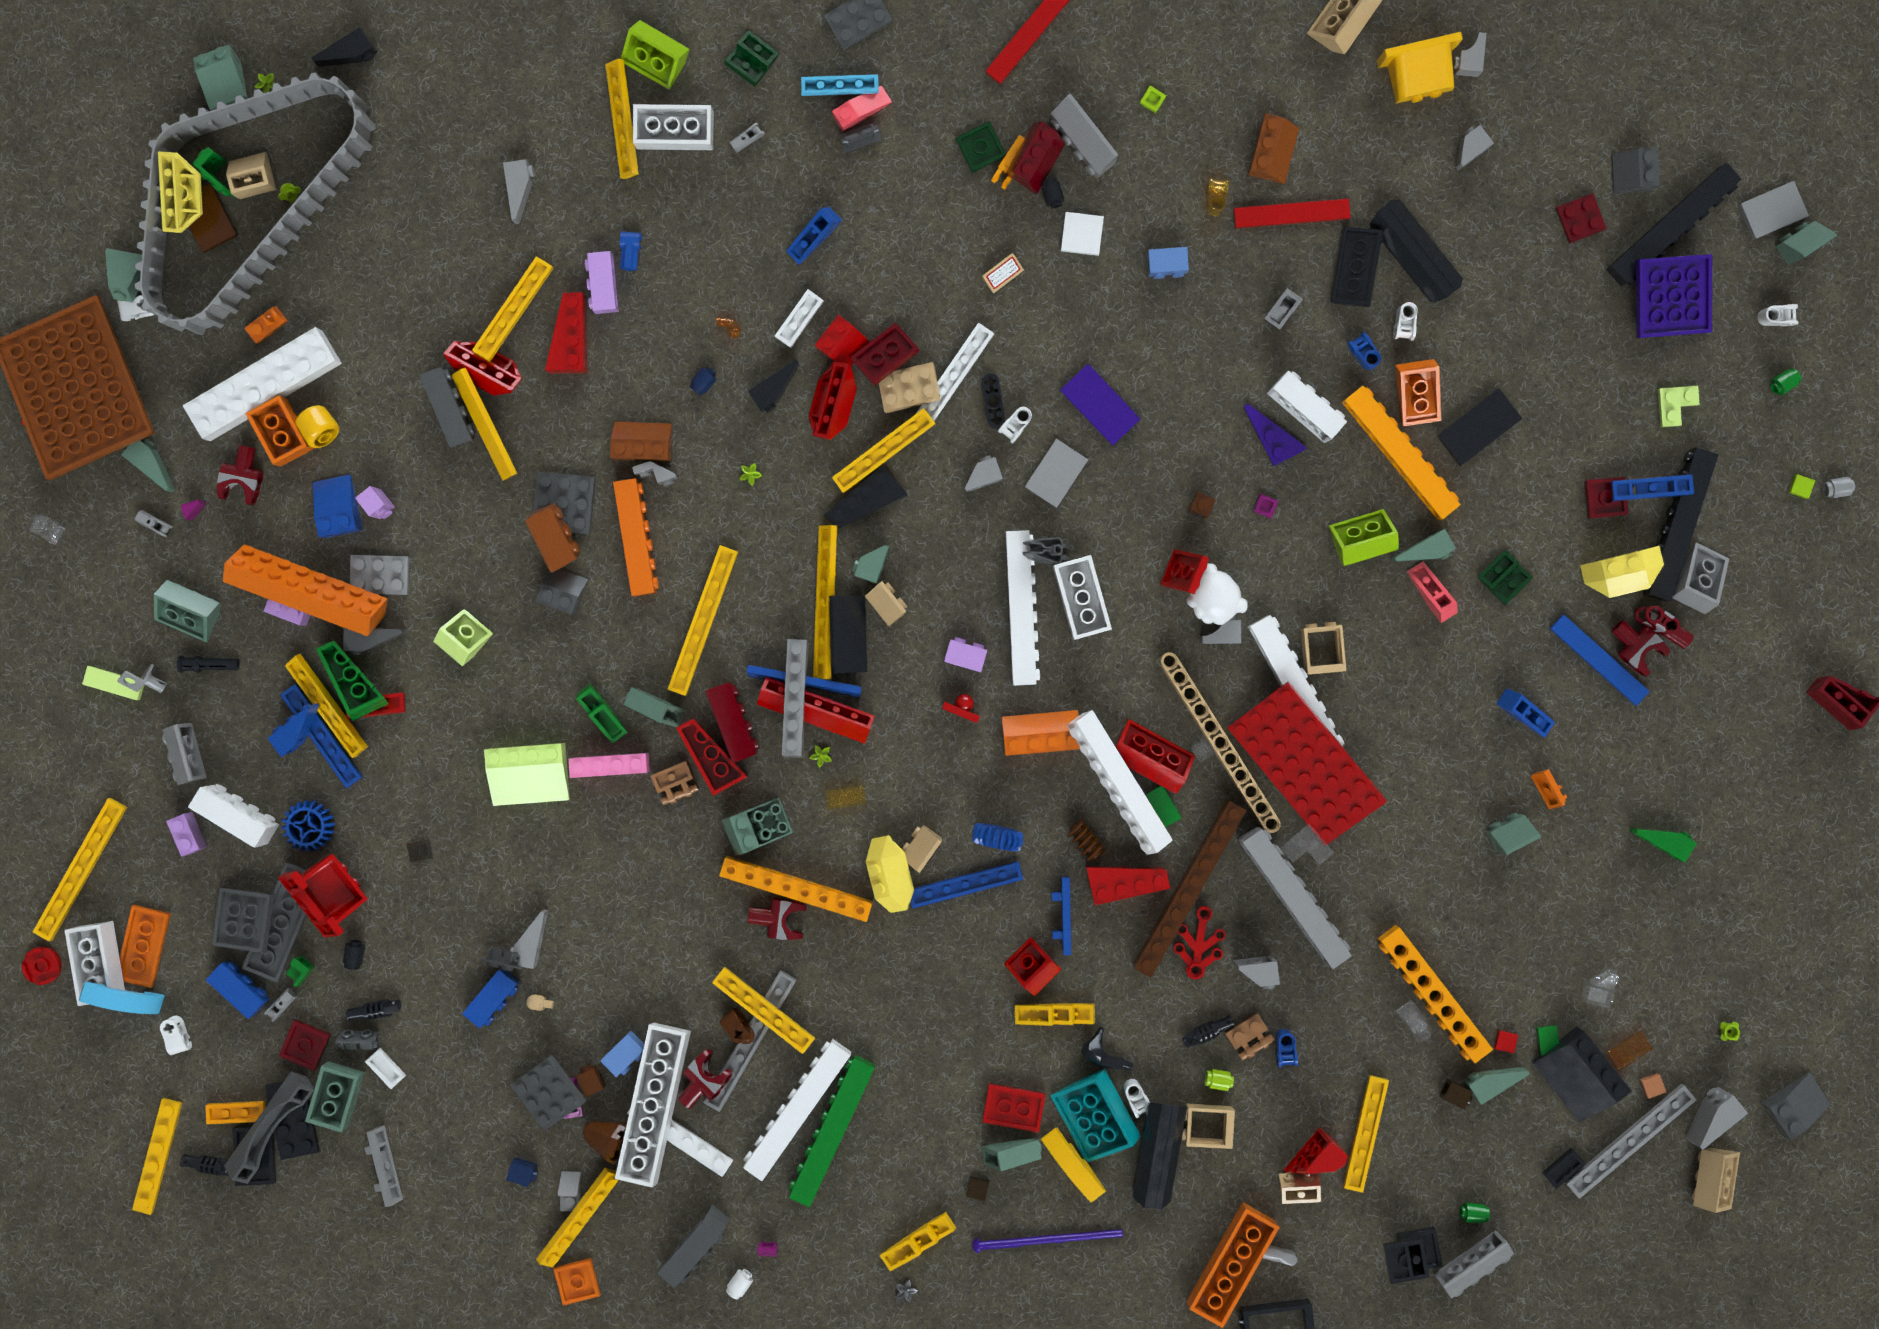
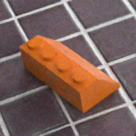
[1002,710,1080,756]

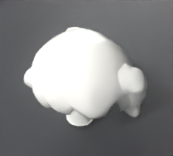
[1186,563,1248,625]

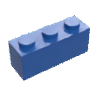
[206,960,270,1019]
[462,968,520,1029]

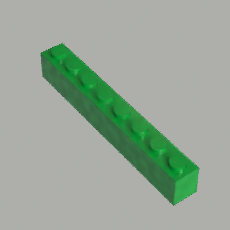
[788,1055,875,1208]

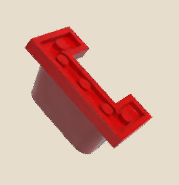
[278,854,368,938]

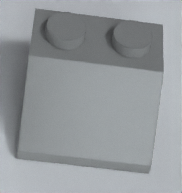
[1233,956,1280,989]

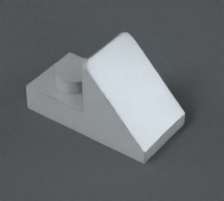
[1264,288,1303,329]
[558,1171,581,1211]

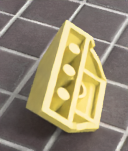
[158,151,203,233]
[1580,546,1664,598]
[866,835,914,913]

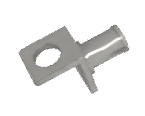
[117,664,167,693]

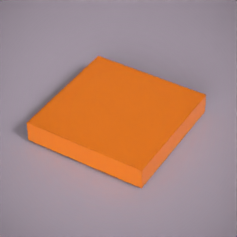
[553,1258,601,1306]

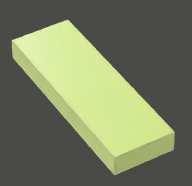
[82,666,144,700]

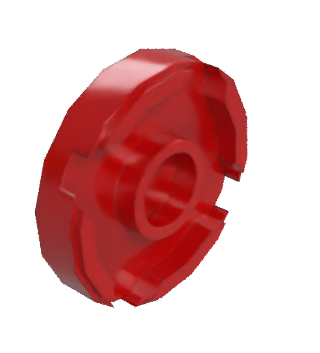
[21,946,62,985]

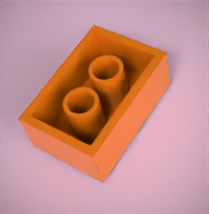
[245,395,314,467]

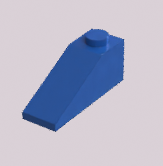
[786,207,842,265]
[1496,688,1555,738]

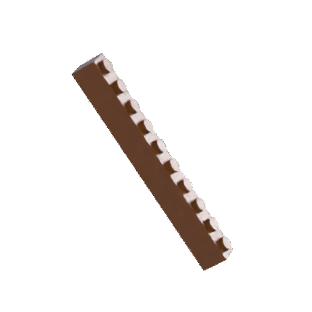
[1132,800,1247,978]

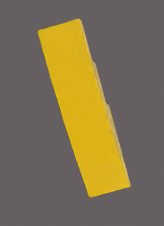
[1015,1003,1095,1026]
[1041,1127,1106,1202]
[880,1212,956,1271]

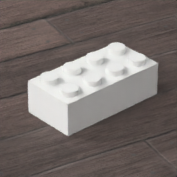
[633,104,714,150]
[1267,371,1347,443]
[1052,555,1112,640]
[188,784,279,848]
[65,921,125,1006]

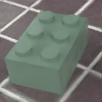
[305,1061,365,1132]

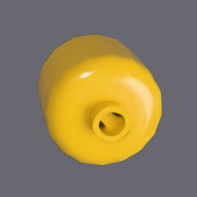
[295,405,340,449]

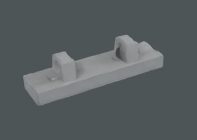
[365,1125,403,1207]

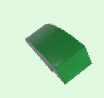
[576,683,628,744]

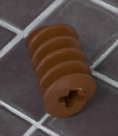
[1067,818,1107,862]

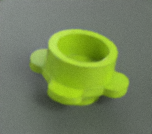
[278,183,301,203]
[1719,1021,1740,1041]

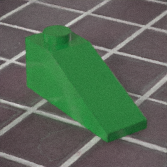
[1630,828,1697,863]

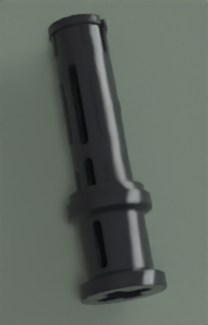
[177,655,240,673]

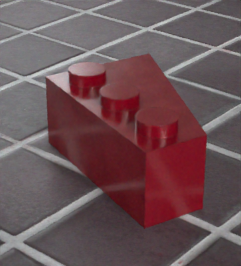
[1806,676,1879,730]

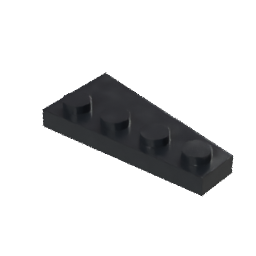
[824,466,907,529]

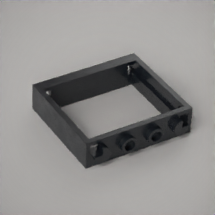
[1238,1298,1315,1329]

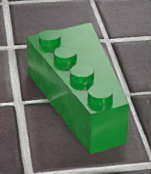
[316,640,389,721]

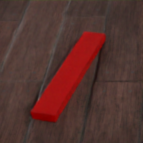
[985,0,1070,85]
[1233,199,1351,228]

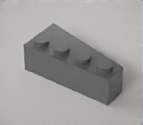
[419,364,475,448]
[657,1204,730,1288]

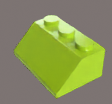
[621,20,690,90]
[1329,509,1399,566]

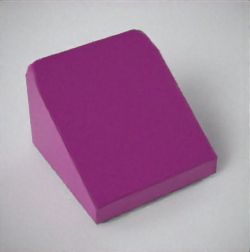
[180,500,206,520]
[757,1242,778,1257]

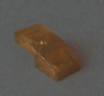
[1608,1031,1653,1069]

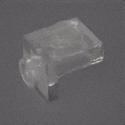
[28,514,66,545]

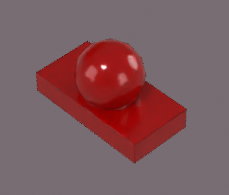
[942,694,980,723]

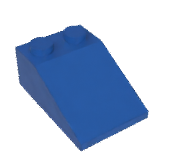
[313,474,363,538]

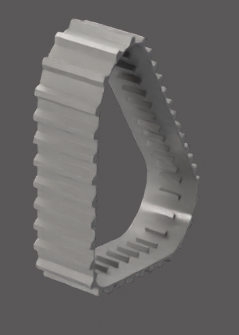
[135,73,376,335]

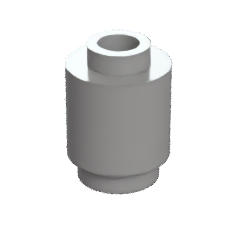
[1822,477,1855,499]

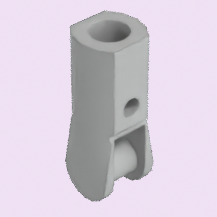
[729,123,765,153]
[135,510,173,537]
[264,988,297,1022]
[1263,1245,1297,1266]

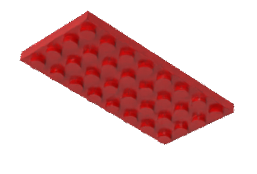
[1228,681,1387,846]

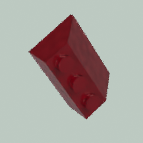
[1006,121,1065,194]

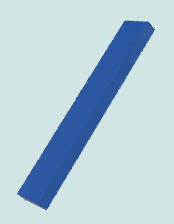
[1550,615,1650,706]
[747,665,861,698]
[280,684,363,788]
[910,861,1023,909]

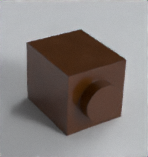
[1188,492,1215,519]
[576,1064,606,1097]

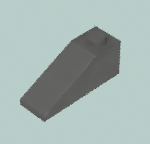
[343,628,406,655]

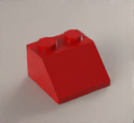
[815,314,870,365]
[1004,937,1061,996]

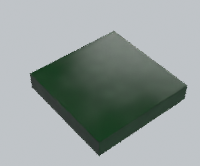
[955,121,1006,173]

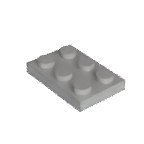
[350,555,410,595]

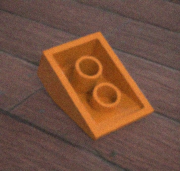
[1395,359,1441,426]

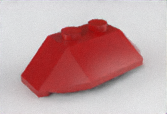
[443,341,522,395]
[808,362,857,440]

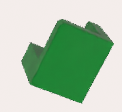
[286,955,315,987]

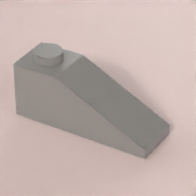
[503,159,535,224]
[510,909,548,969]

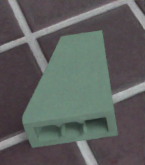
[105,248,142,303]
[624,687,686,727]
[981,1137,1042,1171]

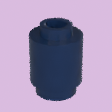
[689,366,717,396]

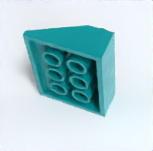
[1050,1068,1141,1163]

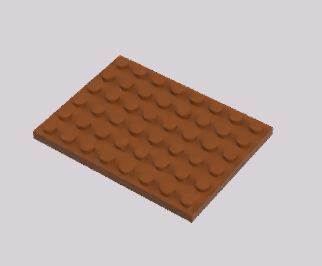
[0,295,155,481]

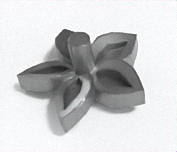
[896,1279,918,1302]

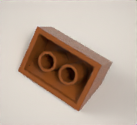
[1248,113,1299,184]
[610,422,672,462]
[525,503,580,573]

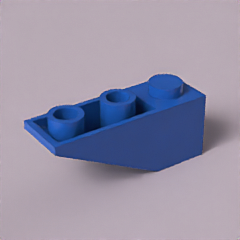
[267,703,319,757]

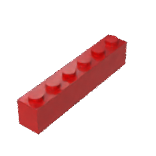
[757,677,875,744]

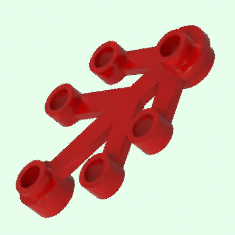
[1173,905,1226,980]

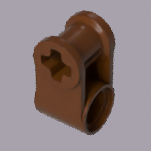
[720,1007,755,1045]

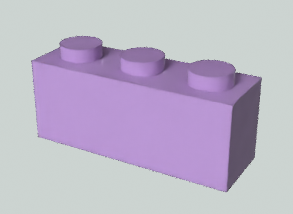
[585,251,619,314]

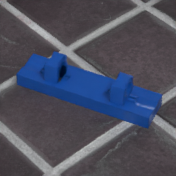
[1611,475,1694,501]
[1051,876,1071,955]

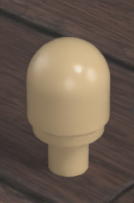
[526,994,554,1011]

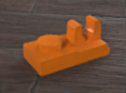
[244,306,288,344]
[1531,769,1567,809]

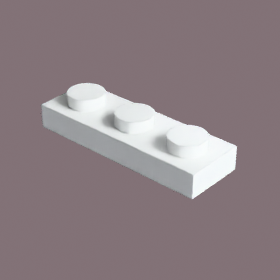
[775,289,824,348]

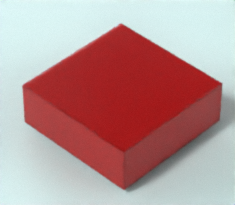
[1494,1030,1518,1054]

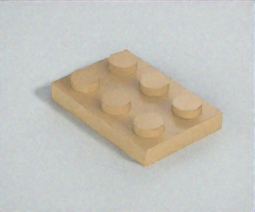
[879,362,941,413]

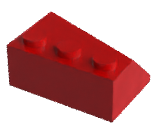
[1283,1127,1349,1174]

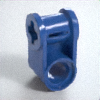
[1347,332,1381,370]
[1275,1029,1298,1068]

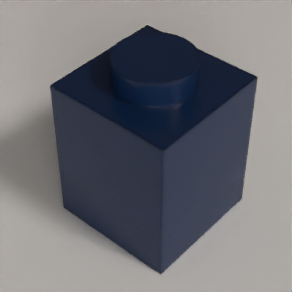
[506,1157,539,1187]

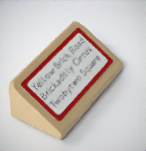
[982,253,1024,294]

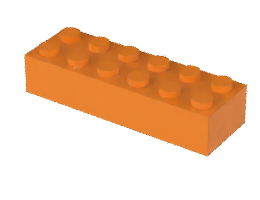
[1186,1202,1280,1328]

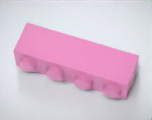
[569,752,650,778]

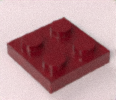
[1555,193,1607,244]
[1584,477,1629,519]
[279,1019,331,1071]

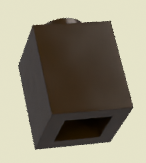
[1439,1079,1473,1110]

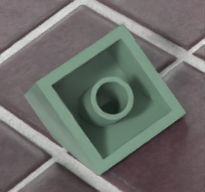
[1775,221,1837,265]
[852,545,890,584]
[1485,813,1541,855]

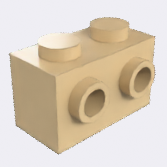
[1279,1172,1321,1204]

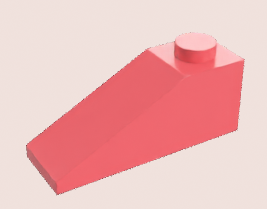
[832,86,892,133]
[1407,561,1458,623]

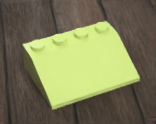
[484,743,570,806]

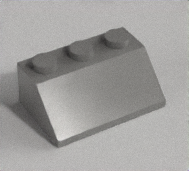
[162,723,207,785]

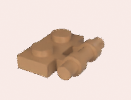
[651,761,699,805]
[1225,1012,1275,1061]

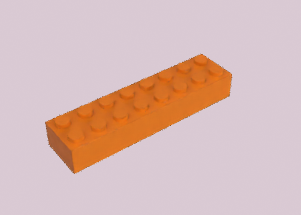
[223,544,388,636]

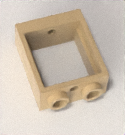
[1300,622,1346,675]
[1182,1104,1235,1149]

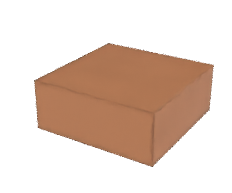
[1640,1073,1666,1099]

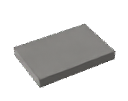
[1739,181,1809,240]
[1025,439,1088,508]

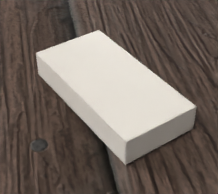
[365,1048,406,1089]

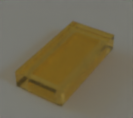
[825,785,866,810]

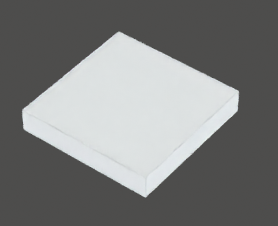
[1061,212,1104,256]

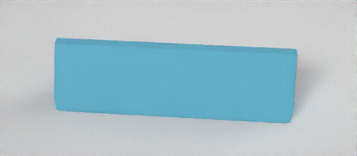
[801,74,879,96]

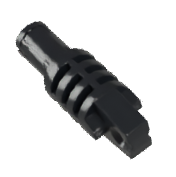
[346,999,402,1021]
[1182,1015,1235,1048]
[180,1154,229,1176]

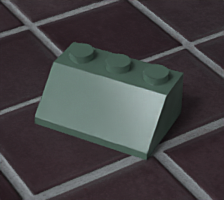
[154,580,220,642]

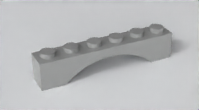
[782,639,809,758]

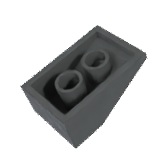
[1761,1072,1830,1140]

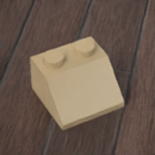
[902,825,942,873]

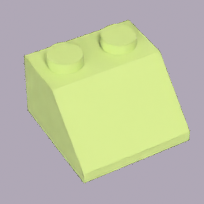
[433,609,493,666]

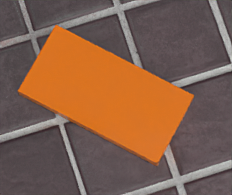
[120,905,171,988]

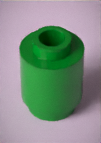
[1770,368,1802,395]
[1459,1202,1490,1224]

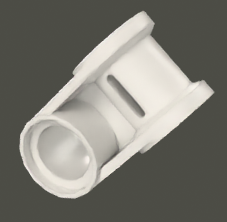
[117,295,155,321]
[1393,302,1418,341]
[1757,304,1799,326]
[998,407,1032,444]
[160,1016,192,1055]
[1123,1079,1150,1119]

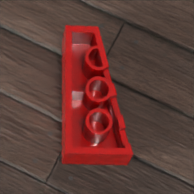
[545,292,587,374]
[676,719,748,796]
[1085,865,1170,905]

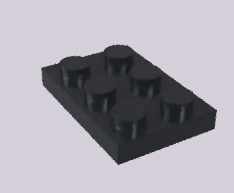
[232,1126,276,1186]

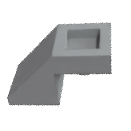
[632,461,678,486]

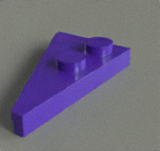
[1243,404,1307,466]

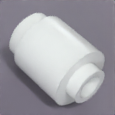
[726,1269,753,1300]

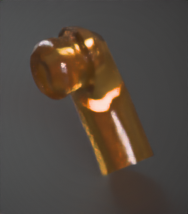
[716,317,741,339]

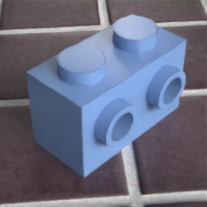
[1147,247,1189,279]
[601,1031,644,1077]

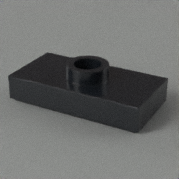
[1542,1148,1585,1189]

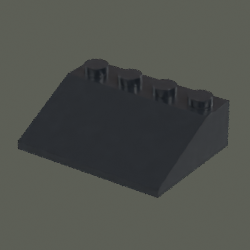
[1532,1026,1632,1122]

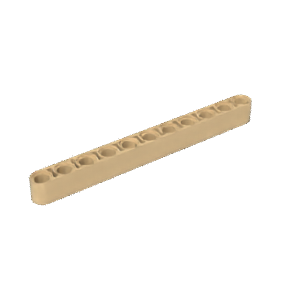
[1159,652,1280,833]

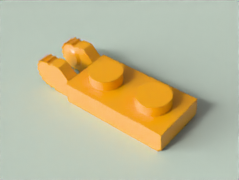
[991,135,1025,190]

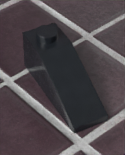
[311,27,377,67]
[748,360,799,413]

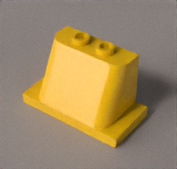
[1376,32,1463,104]

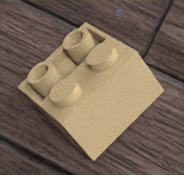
[226,152,277,199]
[865,581,907,626]

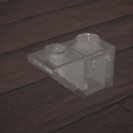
[1580,968,1619,1009]
[1396,1000,1434,1044]

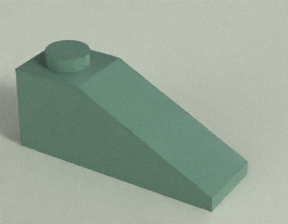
[121,438,175,492]
[1391,529,1456,562]
[1464,1067,1530,1105]

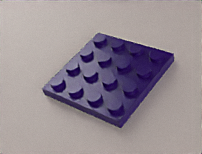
[1636,254,1712,338]

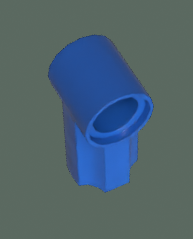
[620,231,642,271]

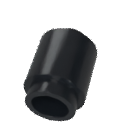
[1041,178,1065,209]
[343,940,365,970]

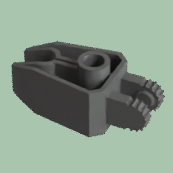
[1023,537,1070,565]

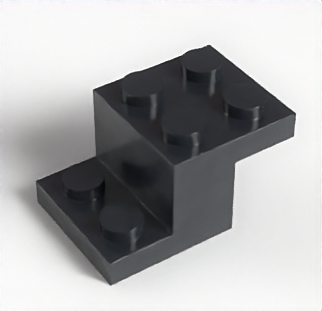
[1383,1227,1443,1284]

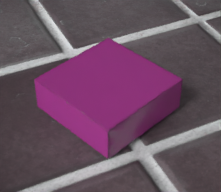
[1253,494,1278,519]

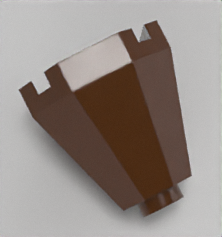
[582,1121,627,1164]

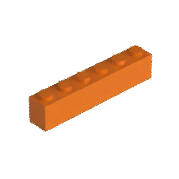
[613,478,659,597]

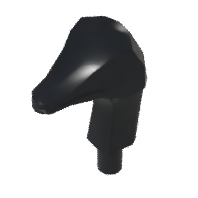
[1081,1027,1133,1070]

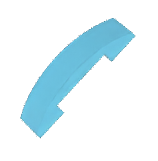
[79,982,165,1014]

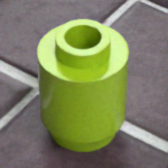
[1204,1069,1234,1091]

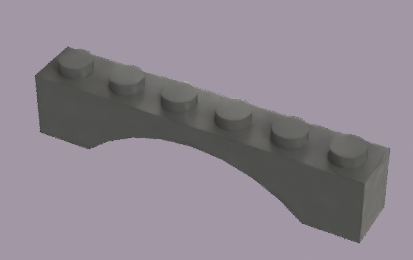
[224,1072,315,1184]

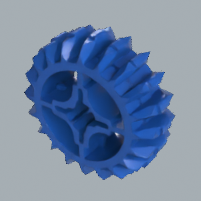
[281,800,335,852]
[972,823,1023,852]

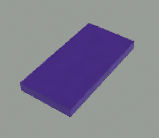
[1060,364,1140,446]

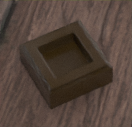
[966,1177,989,1201]

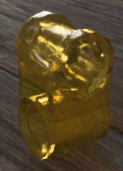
[1206,177,1229,216]

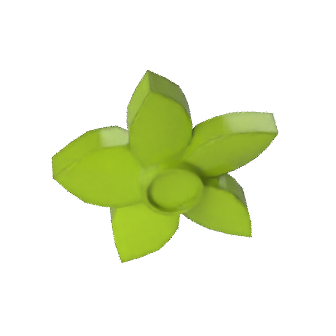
[255,73,275,93]
[740,463,762,486]
[810,745,832,768]

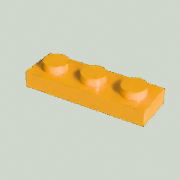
[205,1101,266,1124]

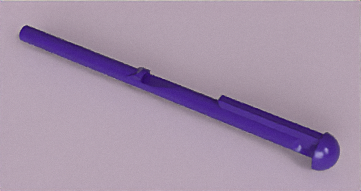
[972,1229,1123,1253]

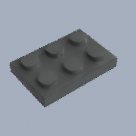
[824,0,893,50]

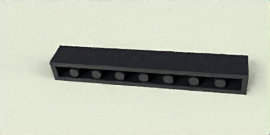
[1606,162,1742,286]
[1643,447,1719,602]

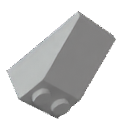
[1673,542,1729,614]
[1685,1087,1748,1150]

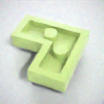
[1658,386,1700,428]

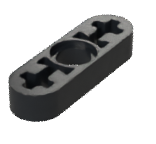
[982,373,1005,429]

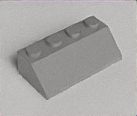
[1050,94,1118,178]
[1434,1230,1514,1299]

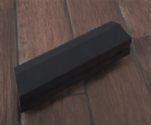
[1370,200,1463,303]
[1132,1102,1187,1210]

